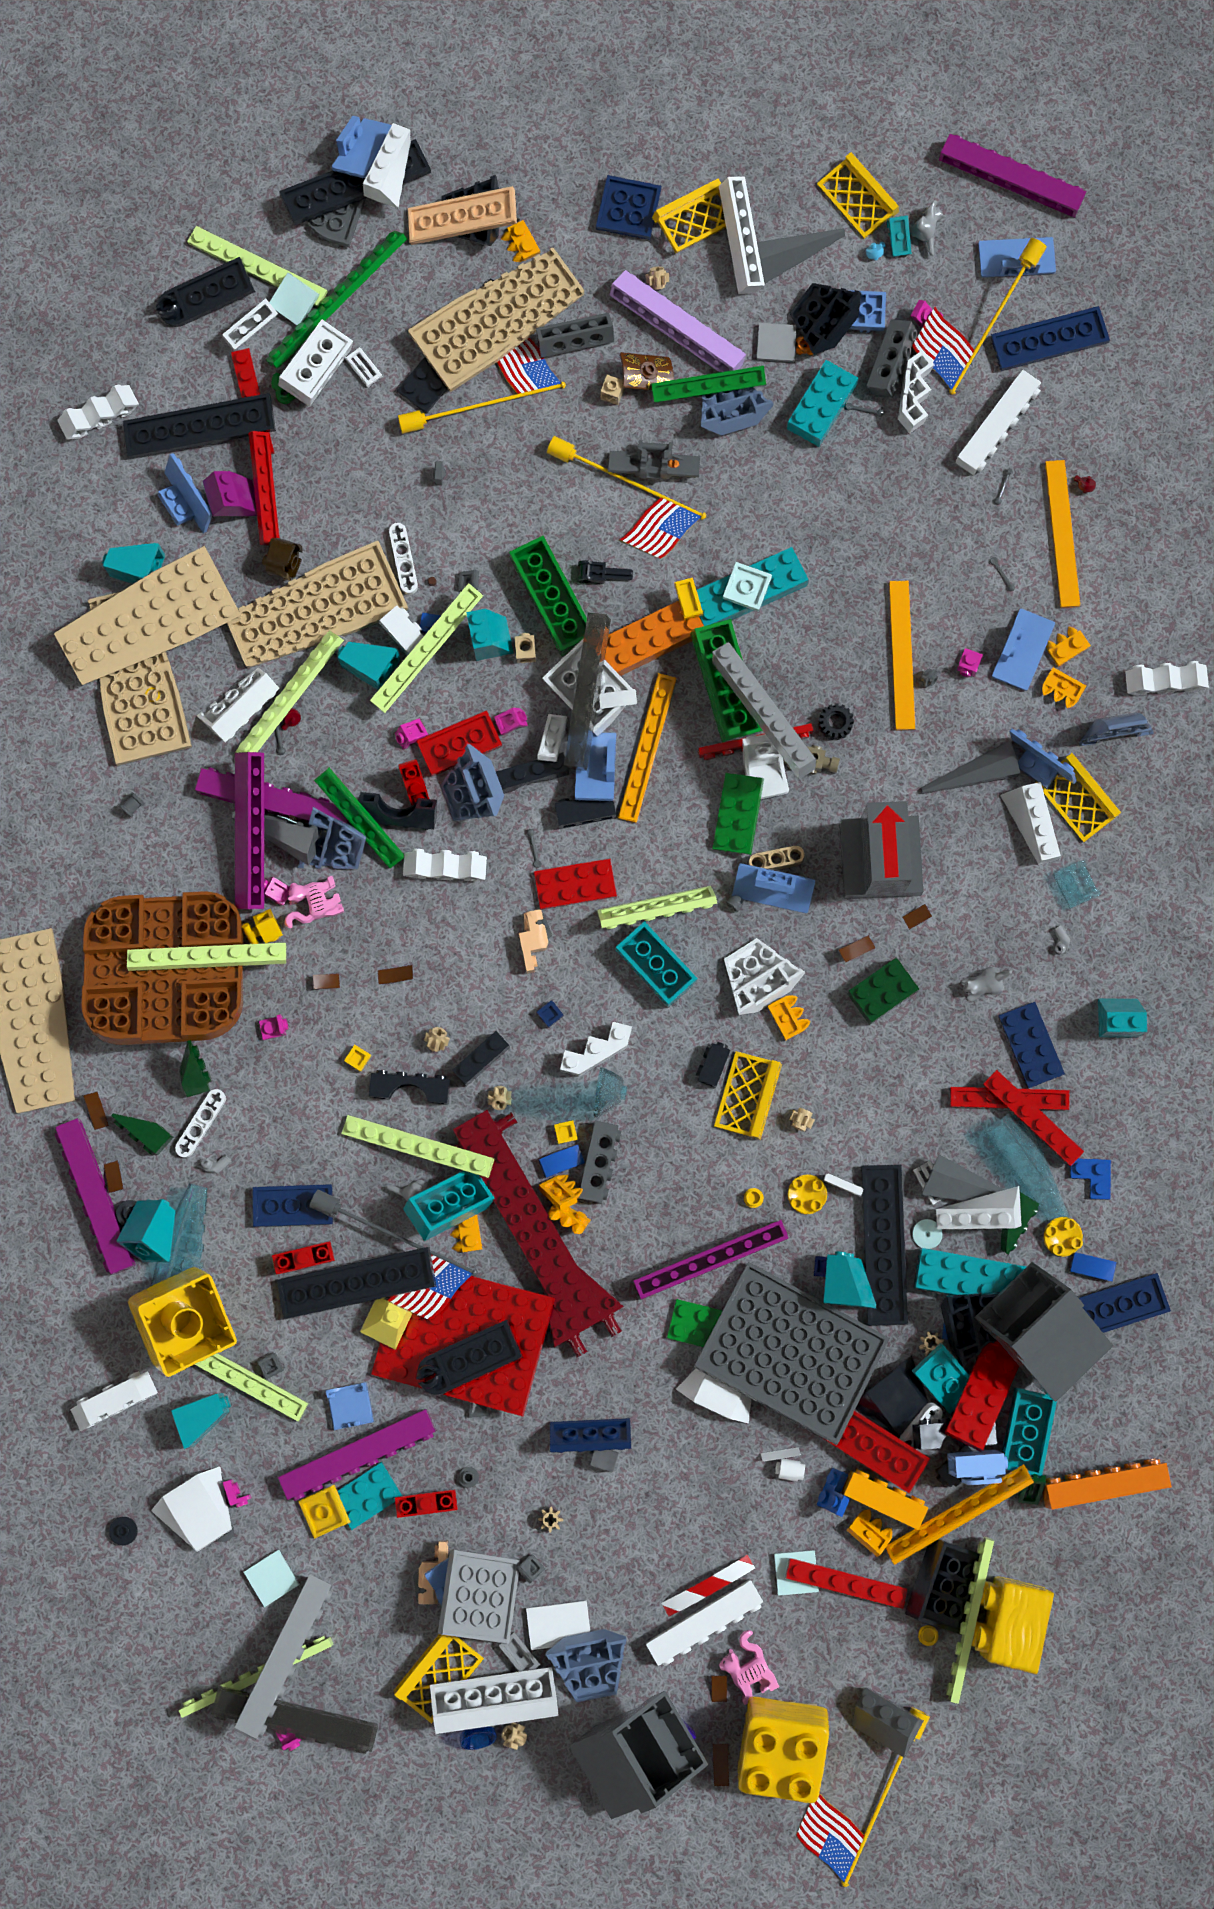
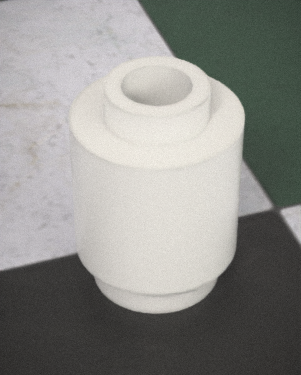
[775,1458,805,1482]

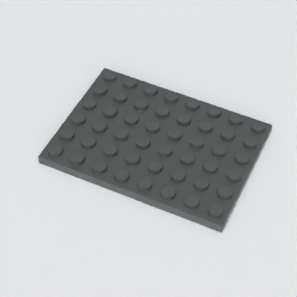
[694,1262,890,1445]

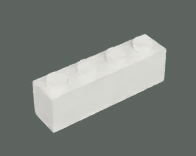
[363,123,411,209]
[197,668,279,742]
[1000,782,1061,865]
[936,1186,1021,1229]

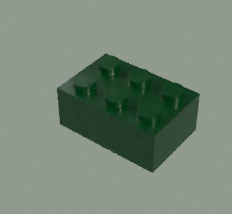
[847,957,919,1025]

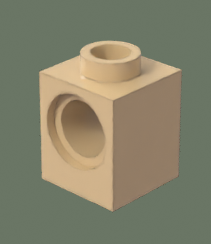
[600,375,625,405]
[515,633,536,663]

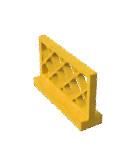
[817,152,899,239]
[652,178,726,253]
[1035,753,1121,842]
[714,1051,782,1140]
[394,1634,484,1724]

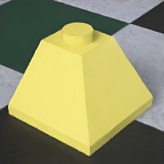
[360,1298,413,1349]

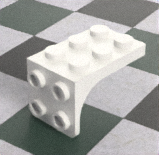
[743,734,789,799]

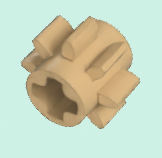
[646,266,669,290]
[424,1027,450,1052]
[488,1086,512,1110]
[789,1108,815,1132]
[919,1332,944,1356]
[538,1506,563,1533]
[502,1722,527,1750]

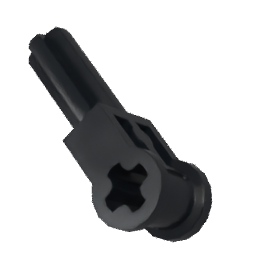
[577,560,633,584]

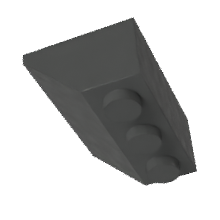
[851,1687,924,1758]

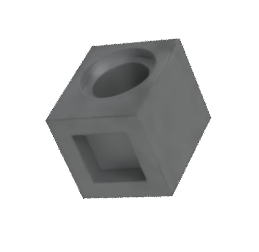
[587,1450,619,1472]

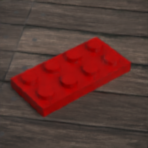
[416,710,502,776]
[534,859,617,910]

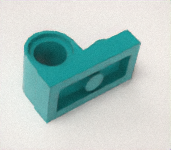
[887,215,912,257]

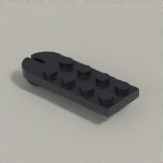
[156,257,255,327]
[416,1320,523,1395]

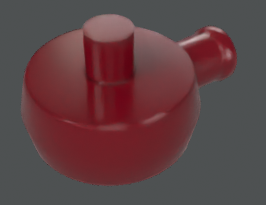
[1074,475,1096,493]
[281,708,301,731]

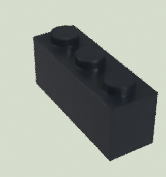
[555,798,616,829]
[452,1031,510,1087]

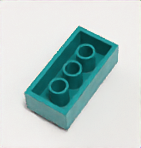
[787,360,858,447]
[616,921,698,1008]
[403,1171,495,1241]
[1002,1388,1057,1477]

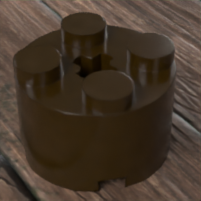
[262,538,303,581]

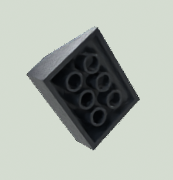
[905,1539,991,1635]

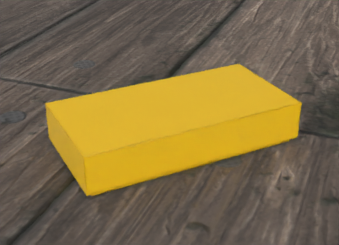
[674,577,703,620]

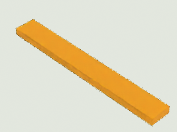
[1045,460,1080,608]
[889,581,915,731]
[618,673,677,823]
[886,1464,1034,1565]

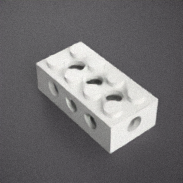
[278,320,353,407]

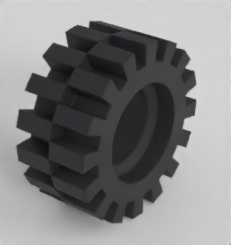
[818,703,854,740]

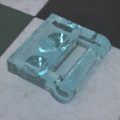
[1053,860,1102,909]

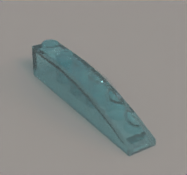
[594,1067,627,1119]
[983,1112,1070,1222]
[150,1183,207,1287]

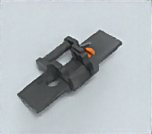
[608,440,700,480]

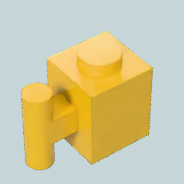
[242,909,283,944]

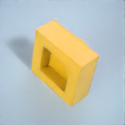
[344,1044,372,1072]
[554,1120,578,1144]

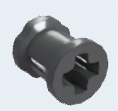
[119,792,145,818]

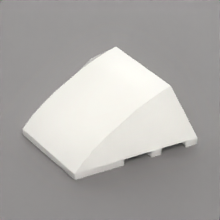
[724,938,805,1015]
[676,1369,751,1423]
[151,1467,232,1552]

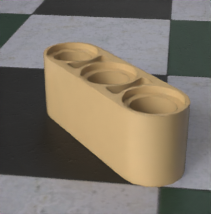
[748,846,804,871]

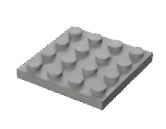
[438,1550,521,1644]

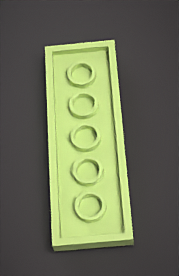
[597,886,717,929]

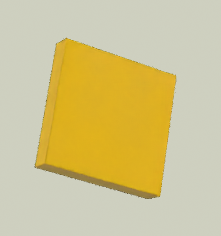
[298,1485,350,1539]

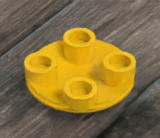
[788,1175,827,1214]
[1044,1217,1083,1257]

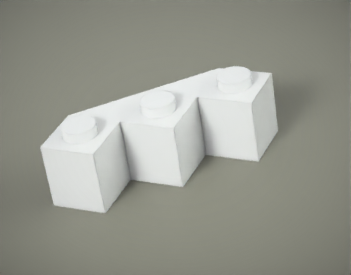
[898,350,934,434]
[57,385,139,439]
[1125,661,1209,696]
[403,849,487,881]
[560,1022,632,1076]
[70,1371,157,1431]

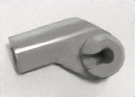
[1053,925,1070,954]
[201,1154,232,1173]

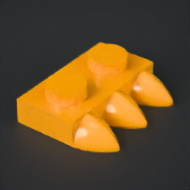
[501,220,540,262]
[1046,626,1091,667]
[1042,667,1086,708]
[767,995,810,1041]
[539,1175,583,1211]
[548,1204,591,1234]
[450,1215,483,1253]
[846,1509,892,1557]

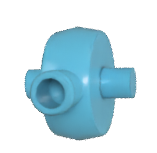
[866,242,885,260]

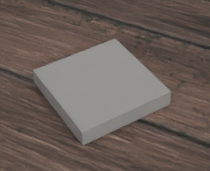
[757,323,796,363]

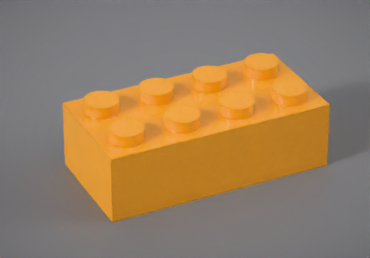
[841,1469,928,1530]

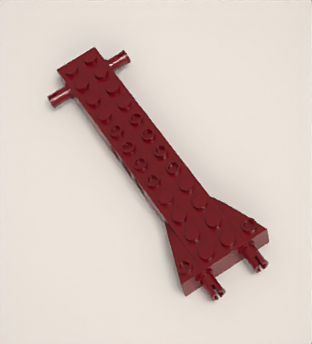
[453,1110,624,1358]

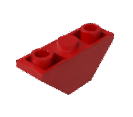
[398,759,430,805]
[272,1241,335,1275]
[395,1489,458,1518]

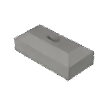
[499,1632,540,1672]

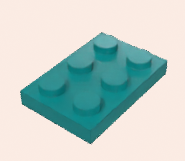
[912,1343,970,1414]
[337,1462,403,1530]

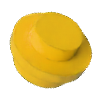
[744,1188,764,1208]
[918,1625,939,1646]

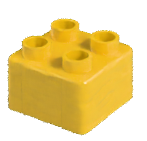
[128,1267,237,1377]
[971,1576,1054,1674]
[737,1696,829,1803]

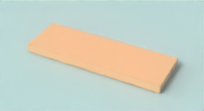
[408,186,517,245]

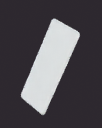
[599,689,637,709]
[761,1447,801,1461]

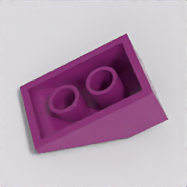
[203,471,257,516]

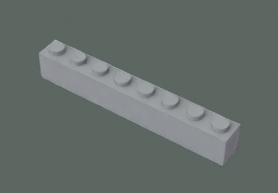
[712,642,816,779]
[233,1575,332,1741]

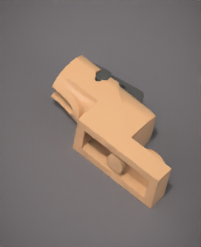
[519,910,552,974]
[413,1541,448,1604]

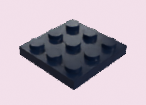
[596,175,662,240]

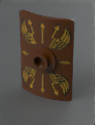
[619,352,674,390]

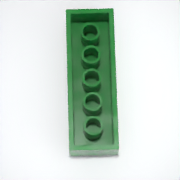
[509,535,596,657]
[690,619,763,743]

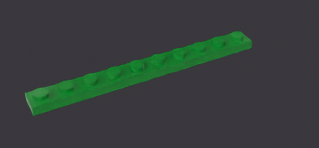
[266,231,407,369]

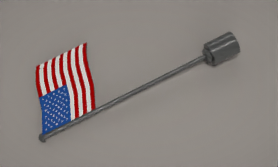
[310,1189,478,1320]

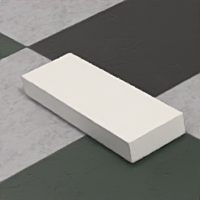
[537,714,567,762]

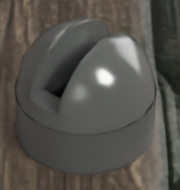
[726,895,743,912]

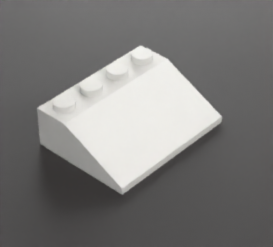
[543,638,632,736]

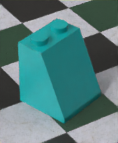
[102,543,166,584]
[466,609,514,661]
[337,642,401,690]
[1098,998,1147,1038]
[117,1199,175,1262]
[824,1251,876,1308]
[171,1393,231,1449]

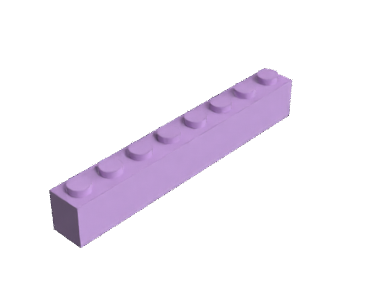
[610,270,746,372]

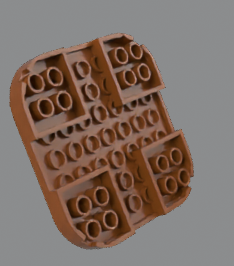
[82,891,243,1045]

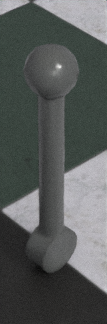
[845,403,884,417]
[994,468,1012,505]
[990,557,1015,591]
[275,726,286,755]
[527,829,542,868]

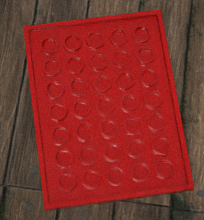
[371,1276,555,1417]

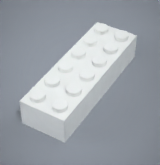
[430,1667,558,1734]

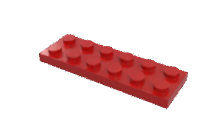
[945,1341,1019,1452]
[821,1411,930,1494]

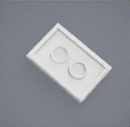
[526,1600,590,1650]

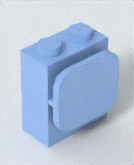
[947,1450,1008,1485]

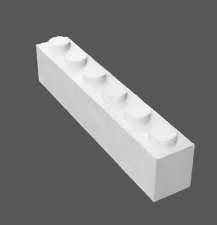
[719,177,764,294]
[955,370,1041,475]
[646,1579,763,1666]

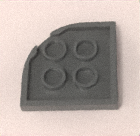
[308,198,366,248]

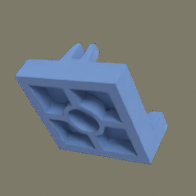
[849,290,886,333]
[326,1382,374,1430]

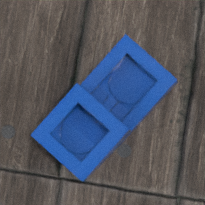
[538,1145,585,1178]
[1071,1252,1117,1282]

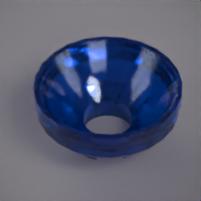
[460,1726,497,1750]

